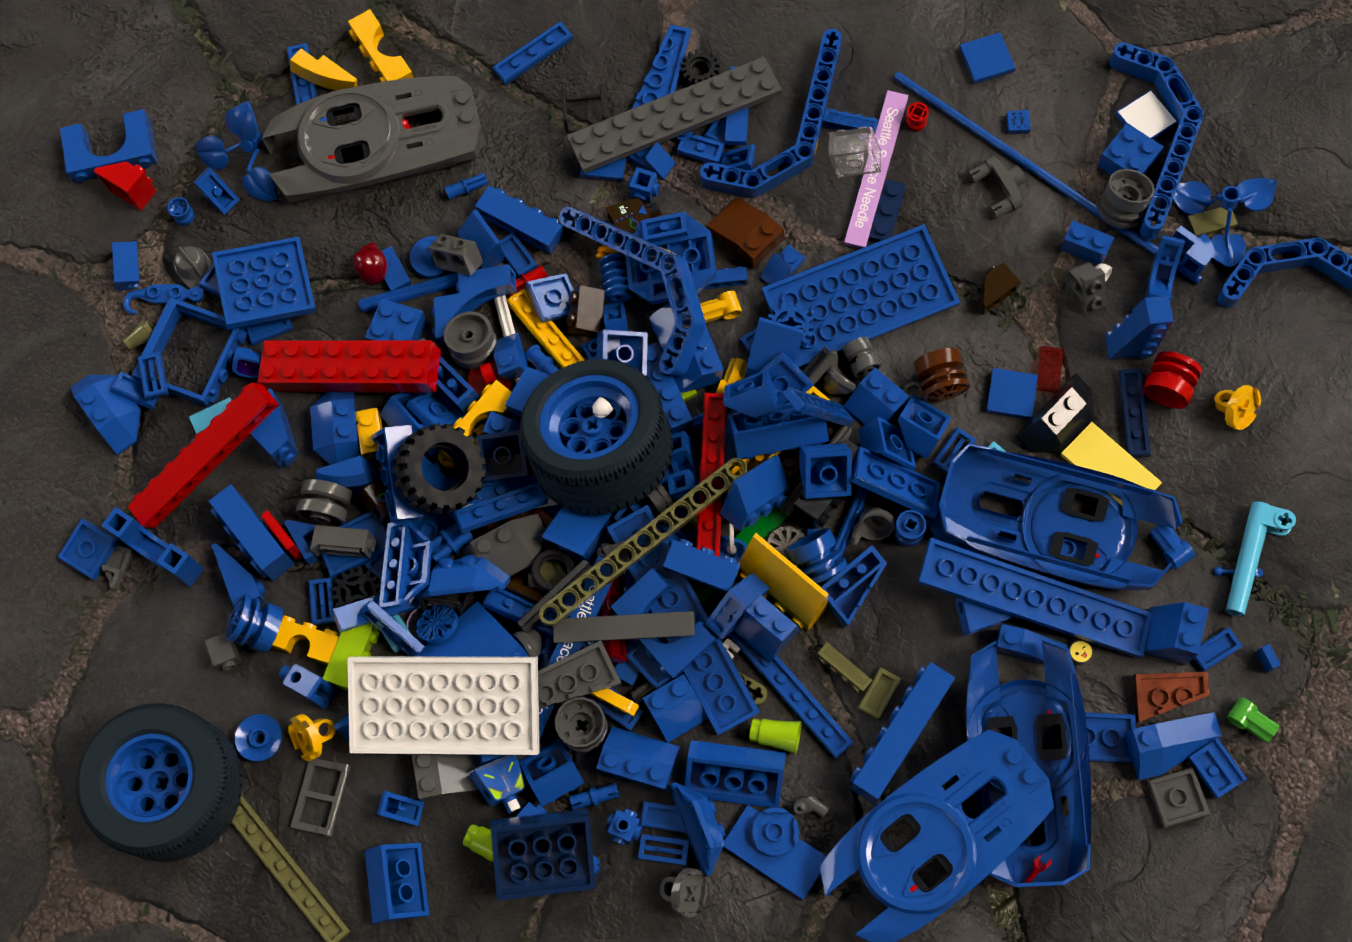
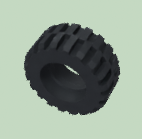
[392,423,486,515]

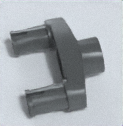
[968,156,1026,219]

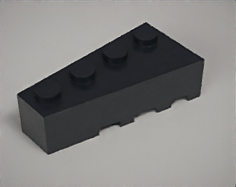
[793,438,859,529]

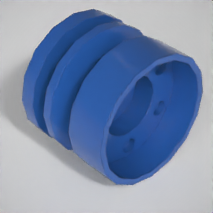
[786,528,848,583]
[226,594,283,654]

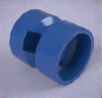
[894,510,926,547]

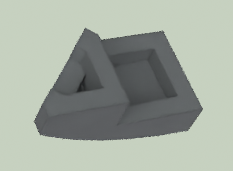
[101,545,135,589]

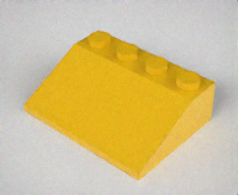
[738,533,829,631]

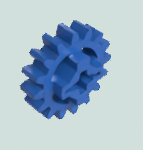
[767,302,815,346]

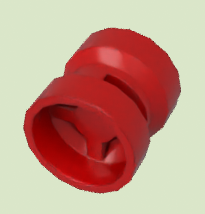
[905,102,929,132]

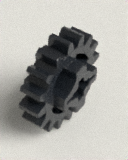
[332,567,381,608]

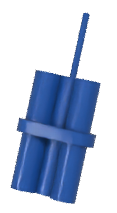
[431,523,474,563]

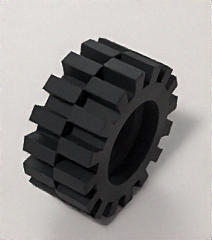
[681,49,719,87]

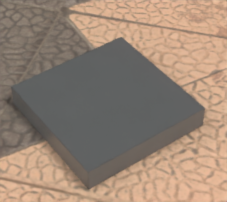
[1146,767,1210,828]

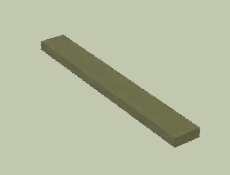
[231,796,351,942]

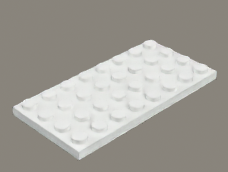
[347,656,540,755]

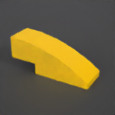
[290,49,357,90]

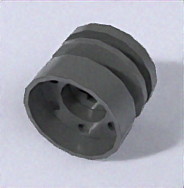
[1098,169,1155,229]
[555,697,608,753]

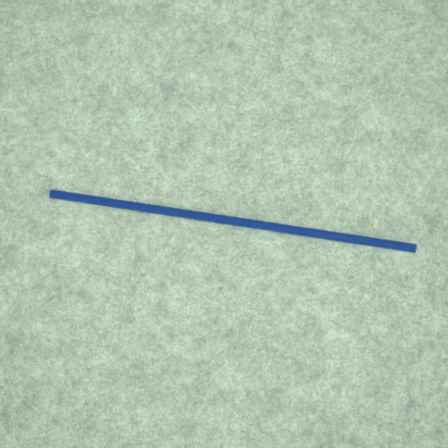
[894,72,1202,284]

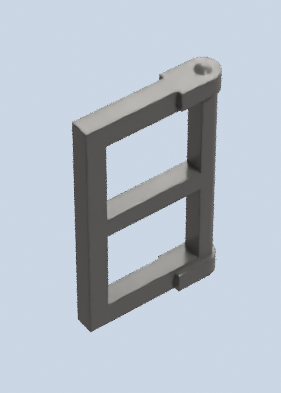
[291,759,351,837]

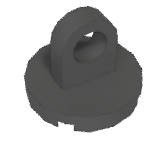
[660,868,708,918]

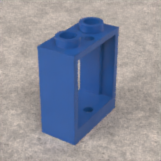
[705,573,770,639]

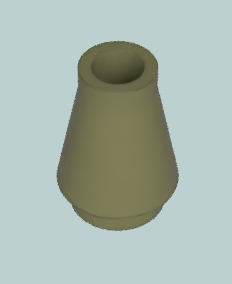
[123,320,155,350]

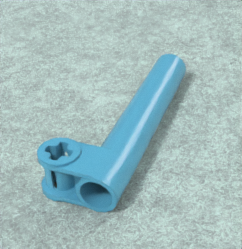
[1225,502,1296,617]

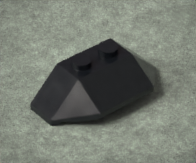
[1015,373,1095,452]

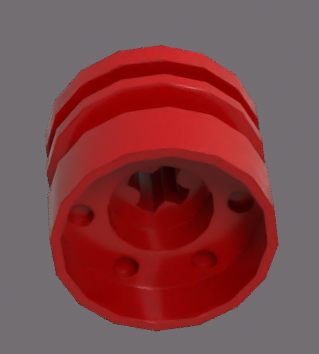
[1142,351,1202,409]

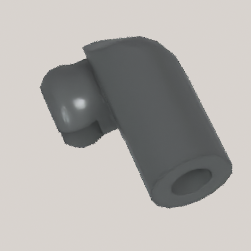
[793,796,830,818]

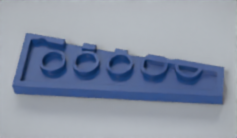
[630,25,691,144]

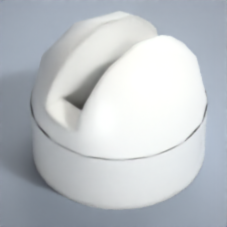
[1094,263,1112,282]
[592,397,613,418]

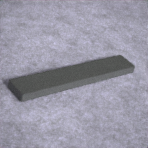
[553,611,695,644]

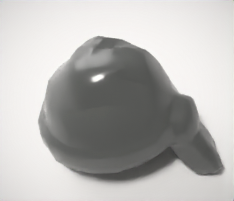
[822,350,857,395]
[850,507,895,545]
[512,629,543,660]

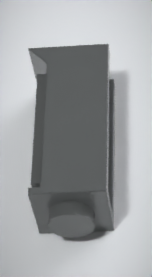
[310,525,376,559]

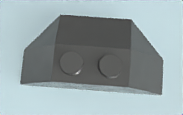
[457,514,546,577]

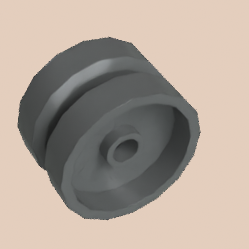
[444,311,497,370]
[295,479,352,526]

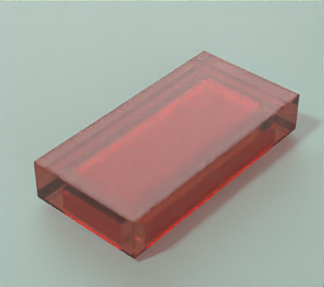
[1036,346,1064,393]

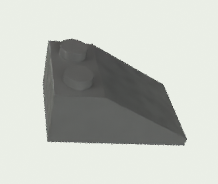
[412,754,480,802]

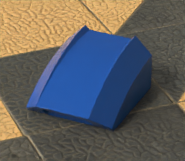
[315,456,380,491]

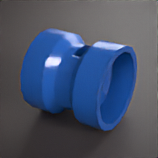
[167,197,195,226]

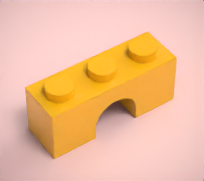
[271,615,339,666]

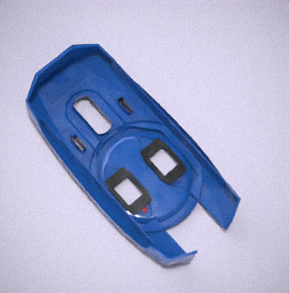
[938,443,1183,591]
[966,637,1091,887]
[819,729,1054,942]

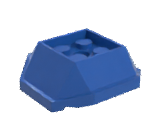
[625,212,717,305]

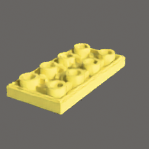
[1060,422,1162,506]

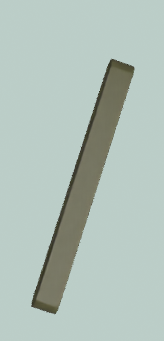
[539,458,747,627]

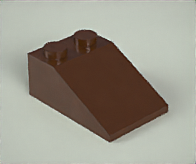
[707,197,784,269]

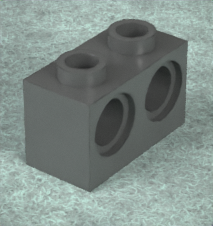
[429,234,483,276]

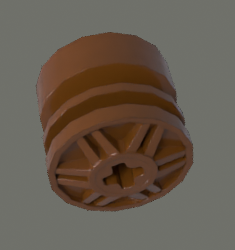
[914,348,970,402]

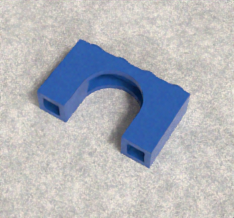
[60,109,158,182]
[101,507,204,587]
[610,568,719,678]

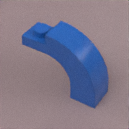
[1144,235,1185,303]

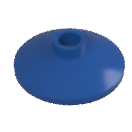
[235,714,282,762]

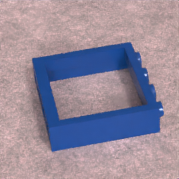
[132,297,247,407]

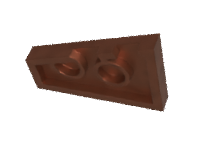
[1134,672,1209,722]

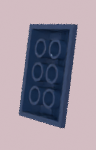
[489,809,596,901]

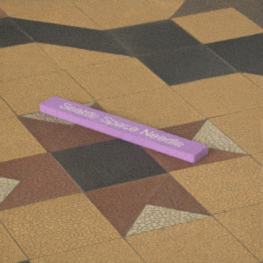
[844,90,908,249]

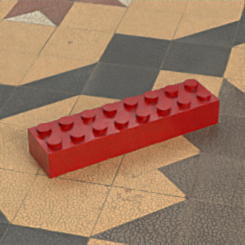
[257,340,441,393]

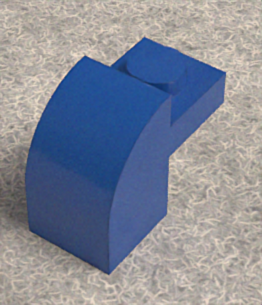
[1172,226,1214,279]

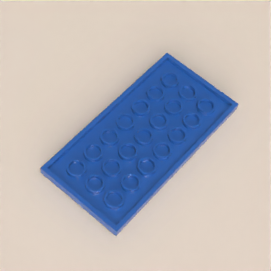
[761,224,960,368]

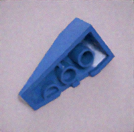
[1124,712,1222,781]

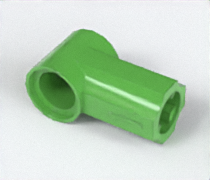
[1226,697,1279,743]

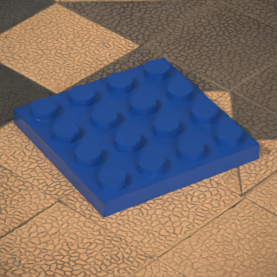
[212,237,316,329]

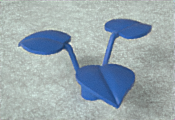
[196,101,279,201]
[1173,178,1277,268]

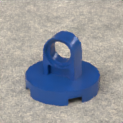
[410,236,449,279]

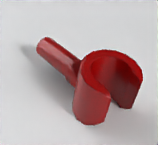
[1024,853,1052,883]

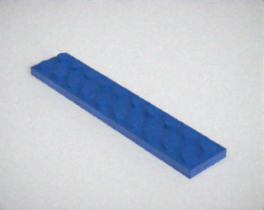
[607,505,760,735]
[917,538,1153,659]

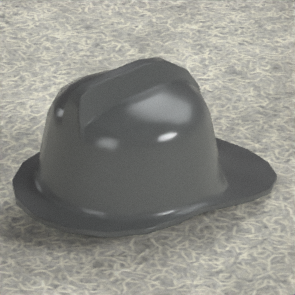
[173,246,213,291]

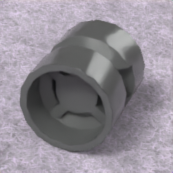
[842,337,881,378]

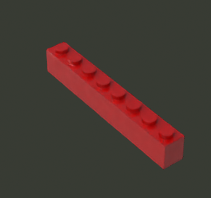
[127,382,279,528]

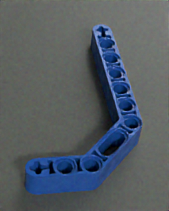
[700,29,842,198]
[1110,42,1204,240]
[559,207,706,377]
[1217,238,1352,308]

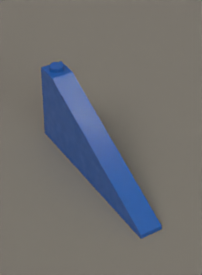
[333,601,529,741]

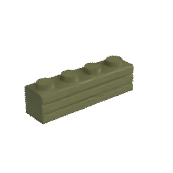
[817,643,872,694]

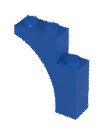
[432,264,517,346]

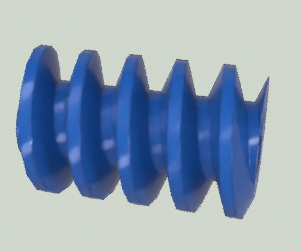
[600,253,631,303]

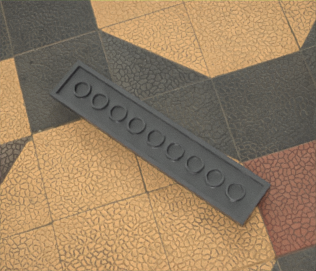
[567,56,782,173]

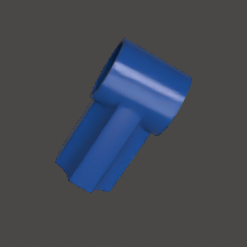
[1149,525,1195,570]

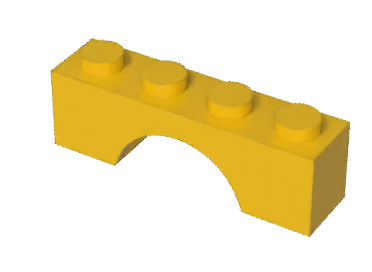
[348,9,414,82]
[438,380,512,466]

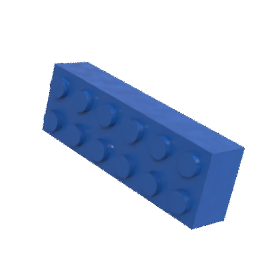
[850,662,955,805]

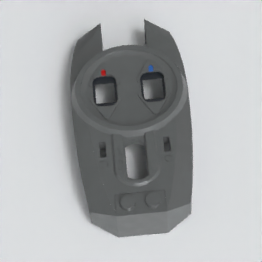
[262,76,485,203]

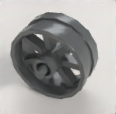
[646,483,680,525]

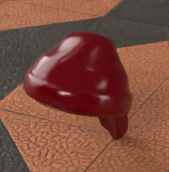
[353,242,387,284]

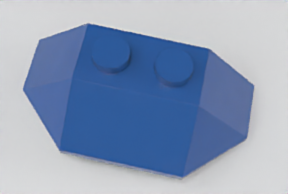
[70,375,141,455]
[310,392,361,465]
[379,519,433,609]
[415,555,511,599]
[668,782,726,877]

